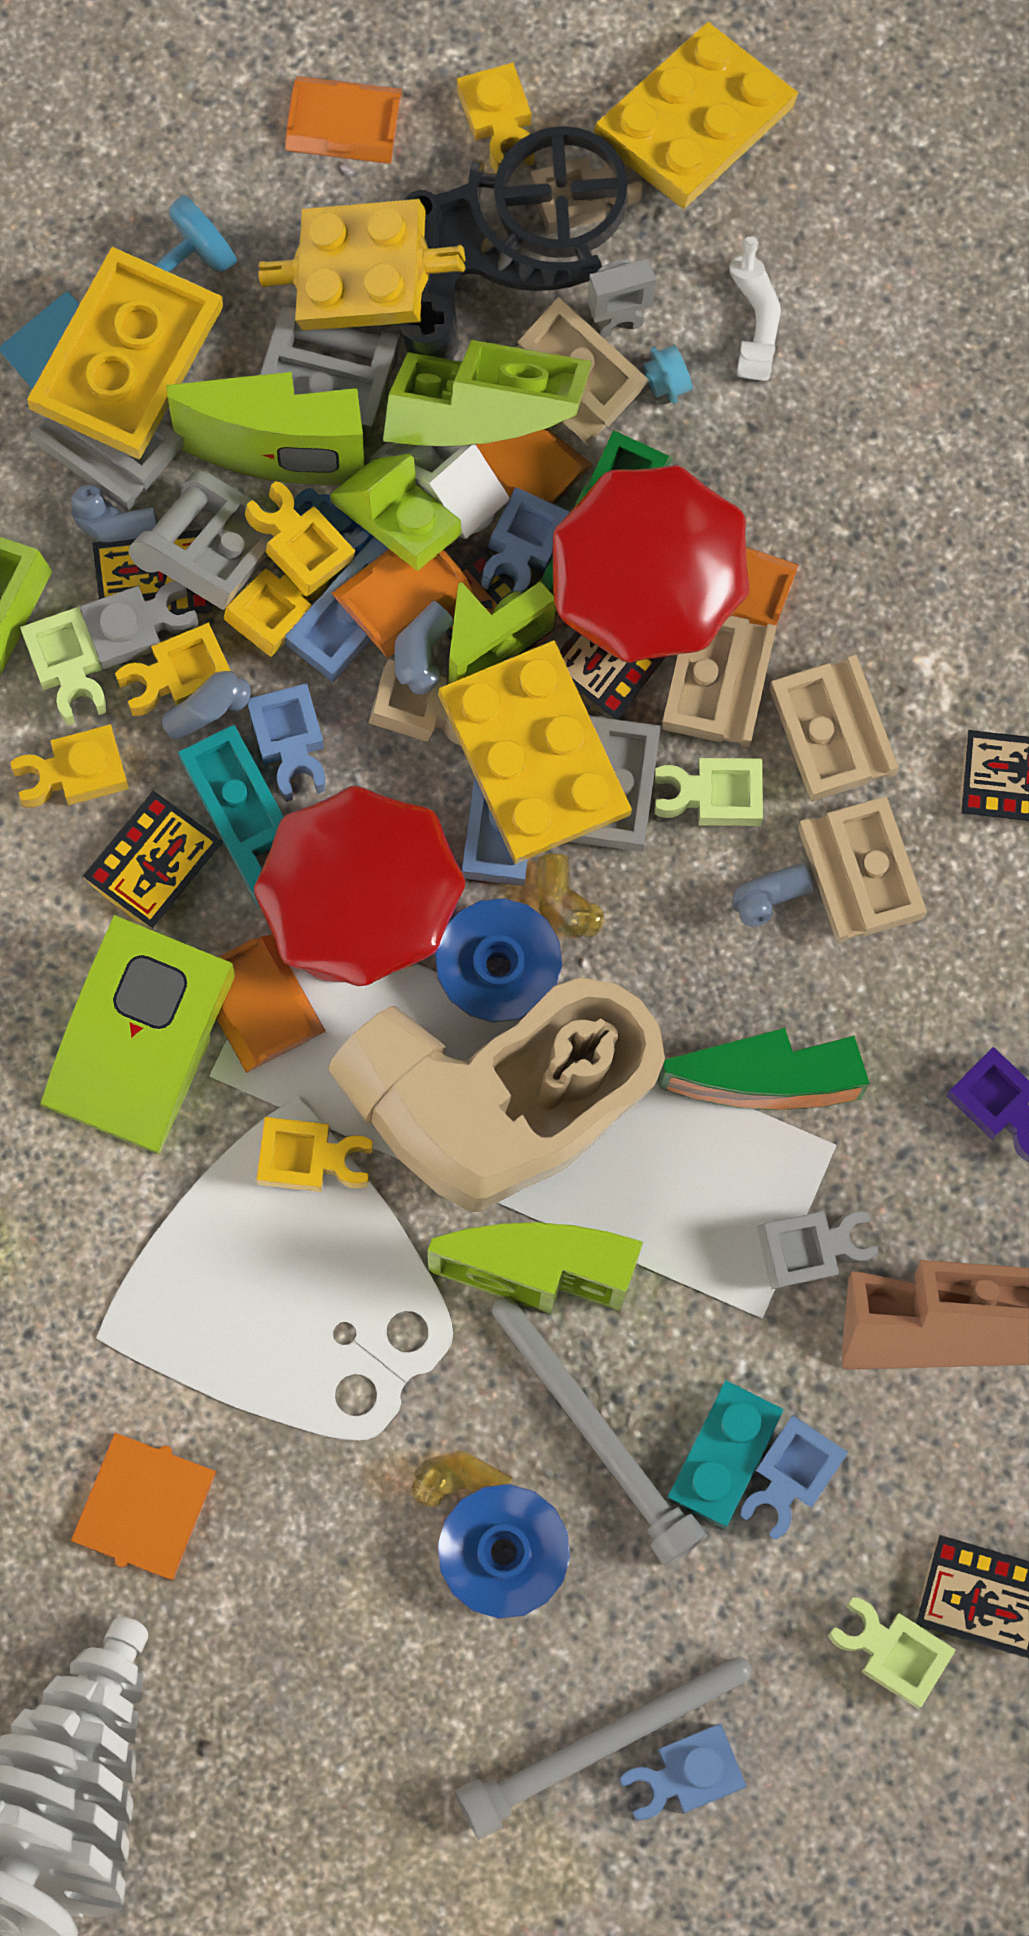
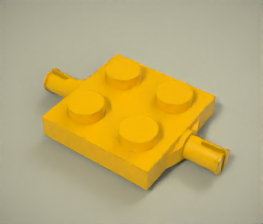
[258,199,465,331]

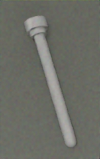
[492,1297,708,1567]
[454,1657,752,1840]

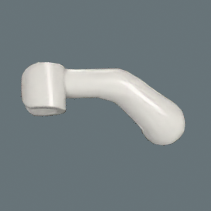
[729,236,781,381]

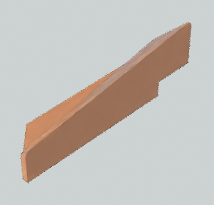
[842,1260,1029,1370]

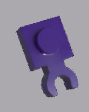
[946,1046,1029,1162]

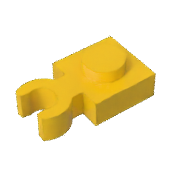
[457,62,535,173]
[245,481,355,597]
[223,568,331,657]
[115,622,231,716]
[10,724,129,808]
[256,1117,373,1192]

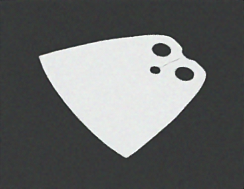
[97,1096,453,1441]

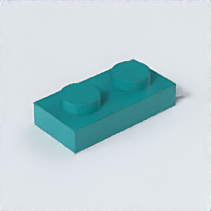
[666,1380,784,1530]

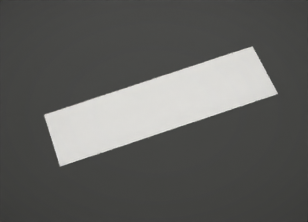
[209,963,837,1319]

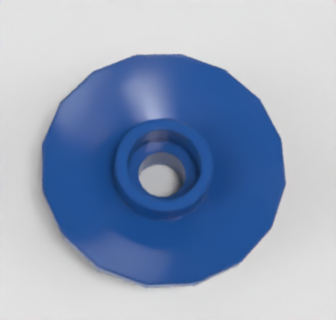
[435,898,563,1023]
[438,1484,571,1619]

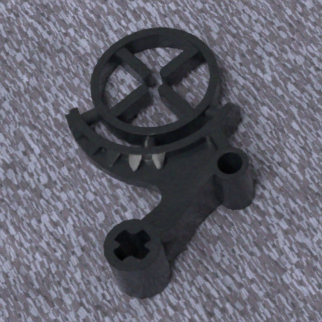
[400,126,628,360]

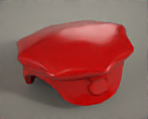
[553,465,749,663]
[254,785,465,987]

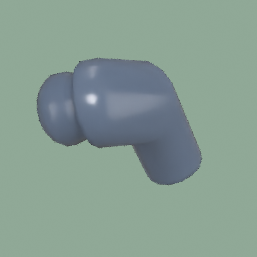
[71,485,158,543]
[395,601,454,695]
[162,671,251,740]
[732,863,813,927]

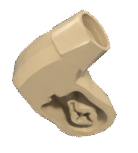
[328,977,665,1212]

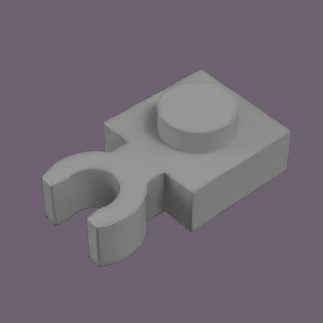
[587,258,656,338]
[80,581,199,670]
[757,1211,879,1290]

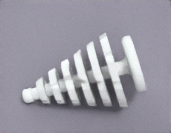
[0,1617,148,1936]

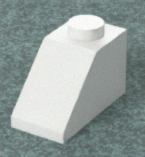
[369,442,510,539]

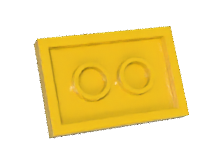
[593,22,799,210]
[27,247,223,460]
[438,640,632,864]

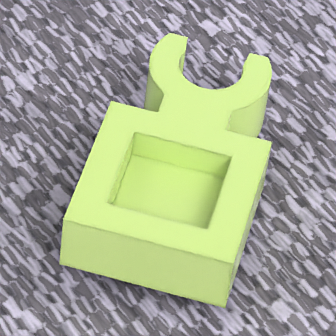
[20,607,107,726]
[654,758,763,826]
[828,1598,956,1709]

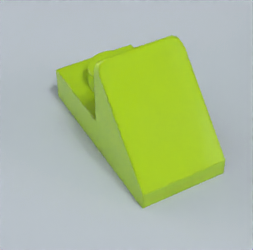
[330,454,462,571]
[448,581,556,684]

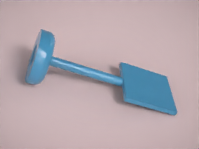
[0,194,237,389]

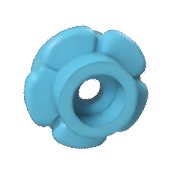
[643,344,693,404]

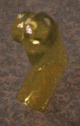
[538,854,604,938]
[411,1451,513,1507]

